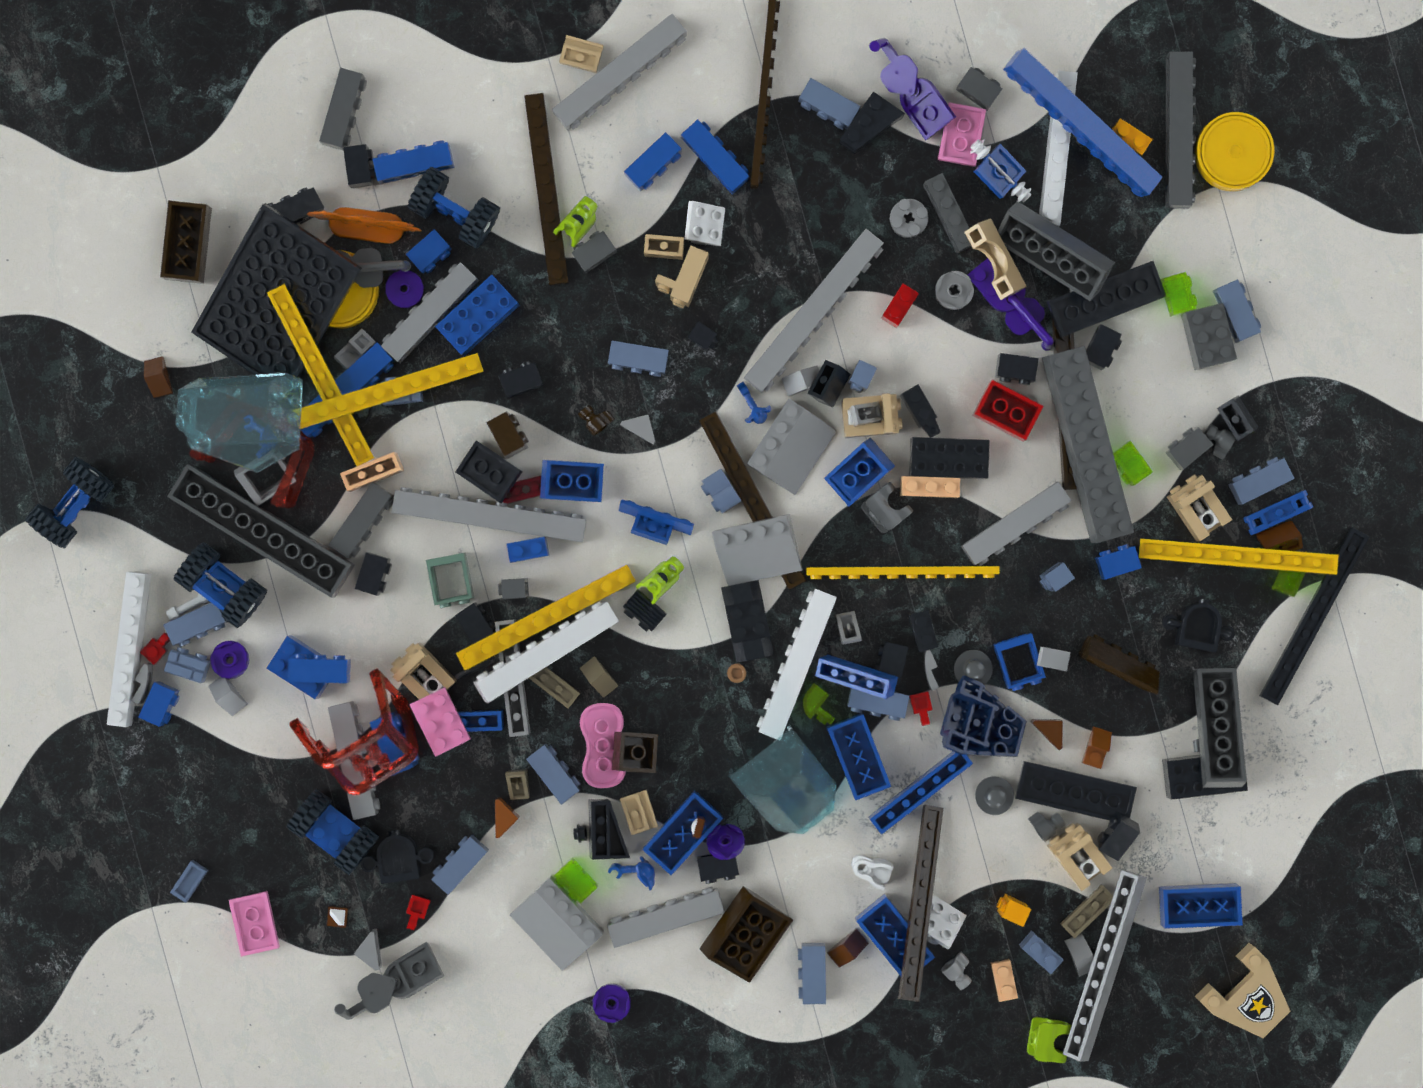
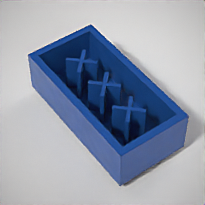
[435,274,520,357]
[827,713,891,801]
[643,790,723,875]
[1159,883,1243,929]
[855,894,935,976]

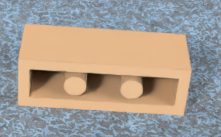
[340,452,404,492]
[900,476,960,498]

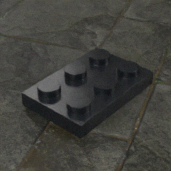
[455,440,523,504]

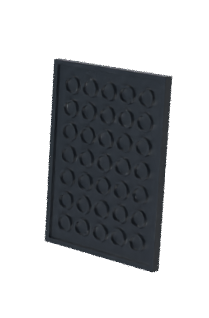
[191,203,362,396]

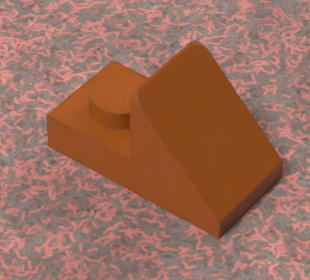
[1082,726,1112,769]

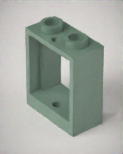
[426,553,474,608]

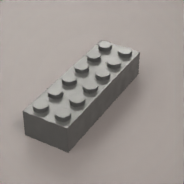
[998,201,1115,301]
[1193,668,1247,788]

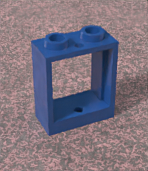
[993,633,1046,691]

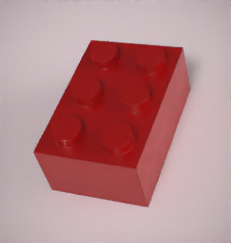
[972,380,1044,442]

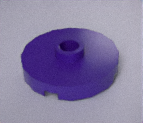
[386,270,424,308]
[210,641,249,679]
[706,824,745,860]
[592,983,631,1023]

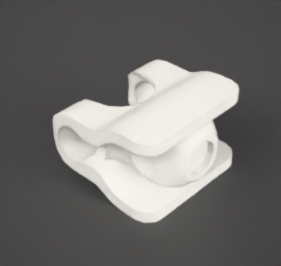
[851,855,894,890]

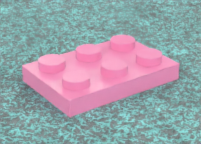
[938,102,986,167]
[410,687,471,757]
[229,891,280,957]

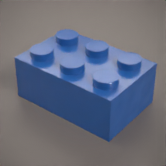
[540,460,604,502]
[266,635,328,699]
[369,711,420,776]

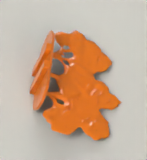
[307,207,422,243]

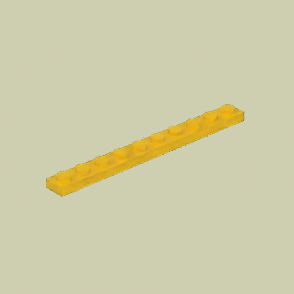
[267,284,375,466]
[292,353,484,430]
[1139,539,1339,575]
[456,565,636,670]
[806,566,1000,579]

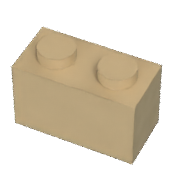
[644,234,684,260]

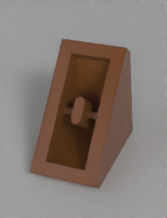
[495,798,520,838]

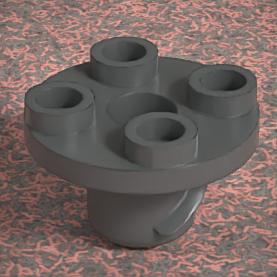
[954,650,993,685]
[975,776,1014,815]

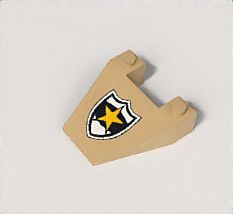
[1195,943,1290,1038]

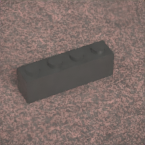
[319,67,367,150]
[923,173,972,253]
[329,482,394,558]

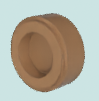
[727,664,746,683]

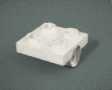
[684,201,725,246]
[927,895,967,949]

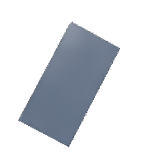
[170,860,208,903]

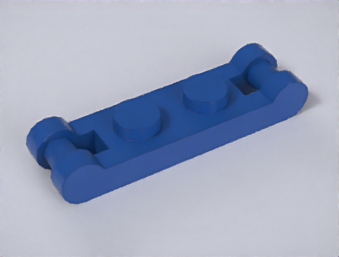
[1243,490,1313,535]

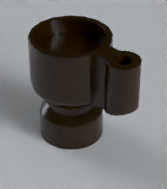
[578,405,615,436]

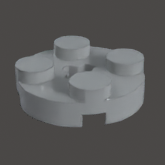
[889,199,928,238]
[935,271,974,310]

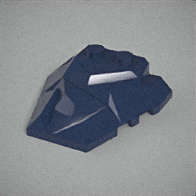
[940,675,1027,757]

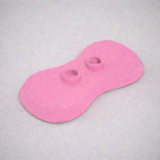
[580,703,626,788]

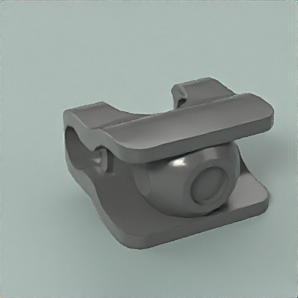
[861,482,913,533]

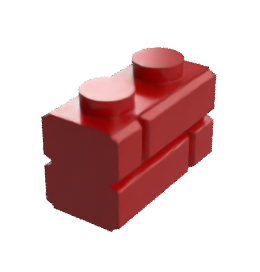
[881,283,919,328]

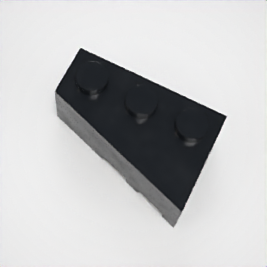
[839,91,905,154]
[268,187,324,224]
[589,799,630,860]

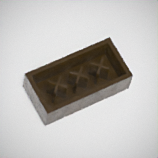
[160,200,212,284]

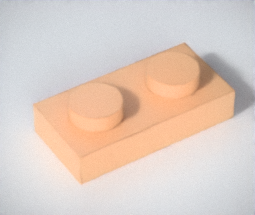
[991,959,1018,1002]

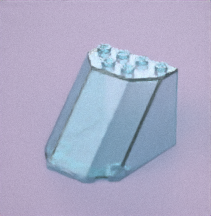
[176,373,303,473]
[729,723,837,834]

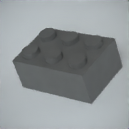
[1181,303,1237,370]

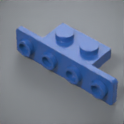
[619,500,694,545]

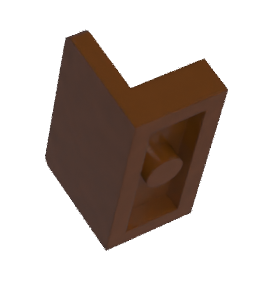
[1256,521,1303,551]

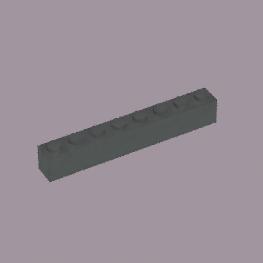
[1165,52,1196,209]

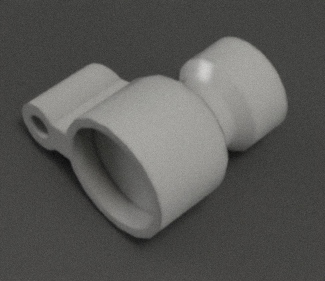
[941,952,972,990]

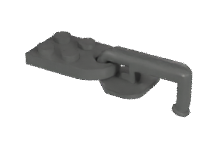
[336,248,411,288]
[334,942,444,1020]

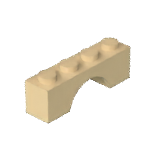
[965,218,1027,300]

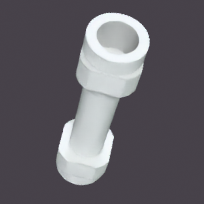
[166,594,209,621]

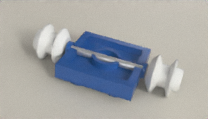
[970,139,1031,202]

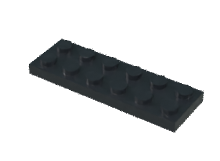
[1047,261,1167,338]
[1015,761,1137,821]

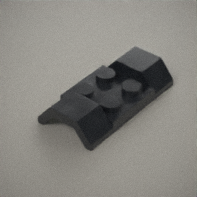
[721,580,774,662]

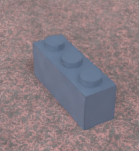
[798,78,861,130]
[1213,279,1261,343]
[608,341,669,377]
[1228,457,1295,505]
[163,603,228,647]
[847,688,909,721]
[526,744,581,805]
[431,835,489,895]
[798,943,826,1004]

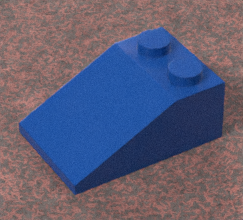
[824,437,895,507]

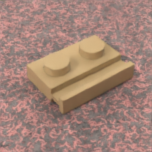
[559,35,604,73]
[620,789,658,835]

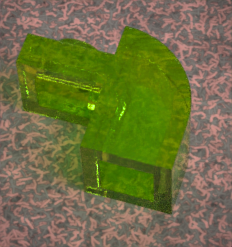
[802,682,835,725]

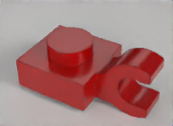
[140,633,170,665]
[909,691,933,726]
[406,894,431,930]

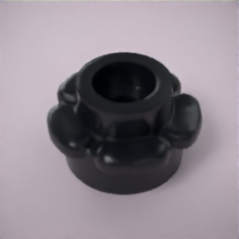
[573,824,587,843]

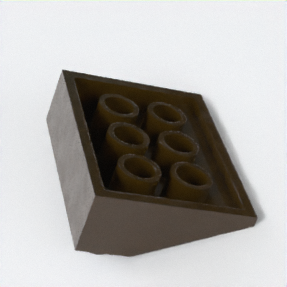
[1077,634,1160,694]
[699,886,793,983]

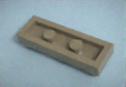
[529,667,580,709]
[1060,884,1113,939]

